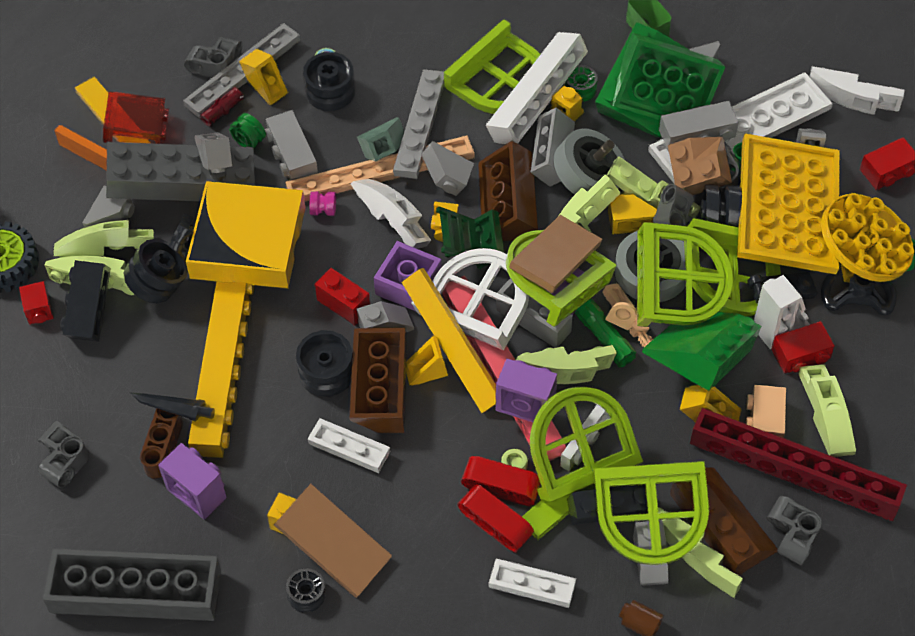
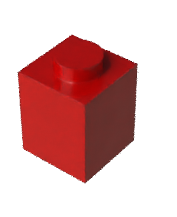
[19,281,54,325]

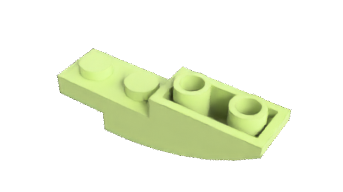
[606,157,701,218]
[559,175,620,232]
[54,220,154,258]
[45,256,134,295]
[516,345,617,384]
[798,364,856,457]

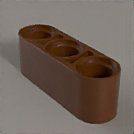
[140,408,183,479]

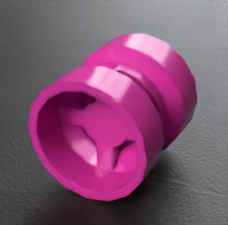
[309,191,336,216]

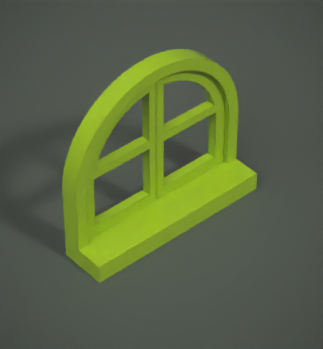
[444,19,541,114]
[684,218,781,317]
[637,222,733,327]
[505,230,617,327]
[530,387,643,502]
[594,462,709,565]

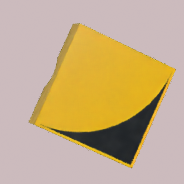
[186,181,306,288]

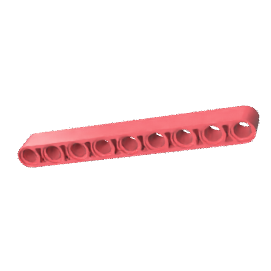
[442,276,566,461]

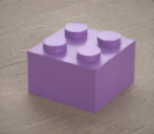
[374,241,442,312]
[496,359,557,422]
[158,443,226,520]

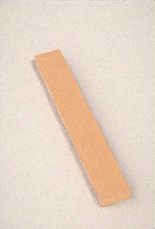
[286,136,475,202]

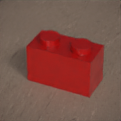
[860,137,915,190]
[315,268,370,326]
[771,321,835,374]

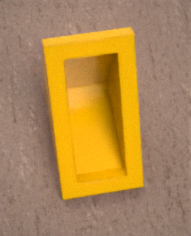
[406,336,448,385]

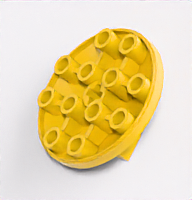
[821,193,914,282]

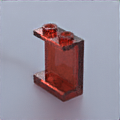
[103,91,169,144]

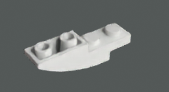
[810,67,904,115]
[350,179,431,249]

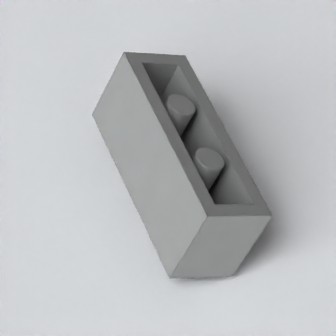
[659,101,739,152]
[531,108,575,186]
[265,110,318,180]
[496,278,573,348]

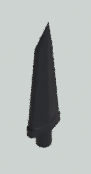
[129,392,215,421]

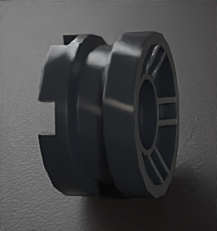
[286,569,325,613]

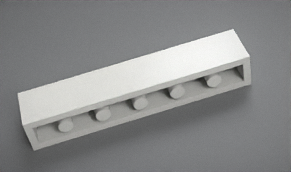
[486,32,588,144]

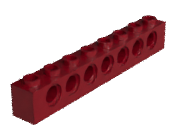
[690,408,907,521]

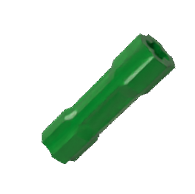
[575,298,636,367]

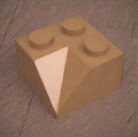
[668,137,732,196]

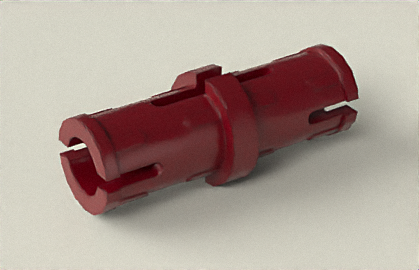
[200,87,244,127]

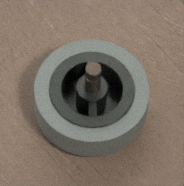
[554,129,625,194]
[615,231,686,302]

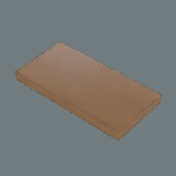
[509,215,602,293]
[274,484,392,598]

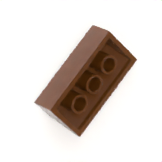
[478,141,538,241]
[350,328,407,433]
[670,467,778,575]

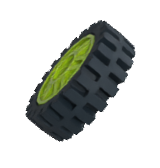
[0,221,39,293]

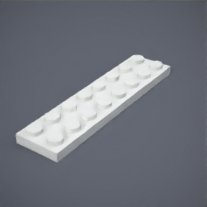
[649,73,833,184]

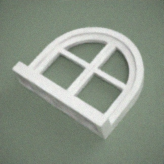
[411,248,529,350]

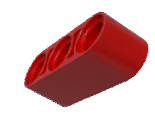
[461,456,541,506]
[457,484,534,552]

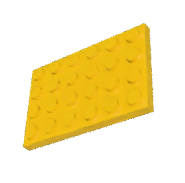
[737,134,839,274]

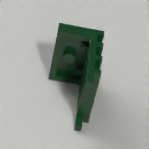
[436,206,504,269]

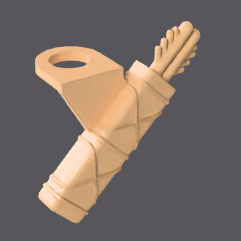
[603,283,653,347]

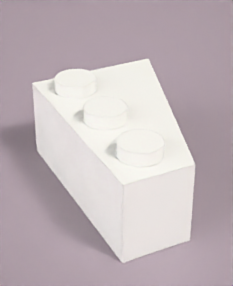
[754,275,810,349]

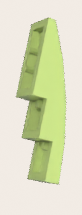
[658,507,743,598]

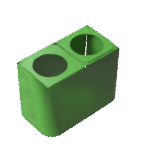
[626,0,671,37]

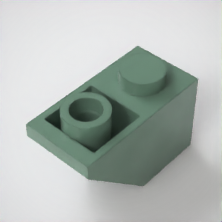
[357,117,405,162]

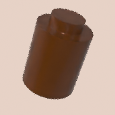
[619,600,664,636]

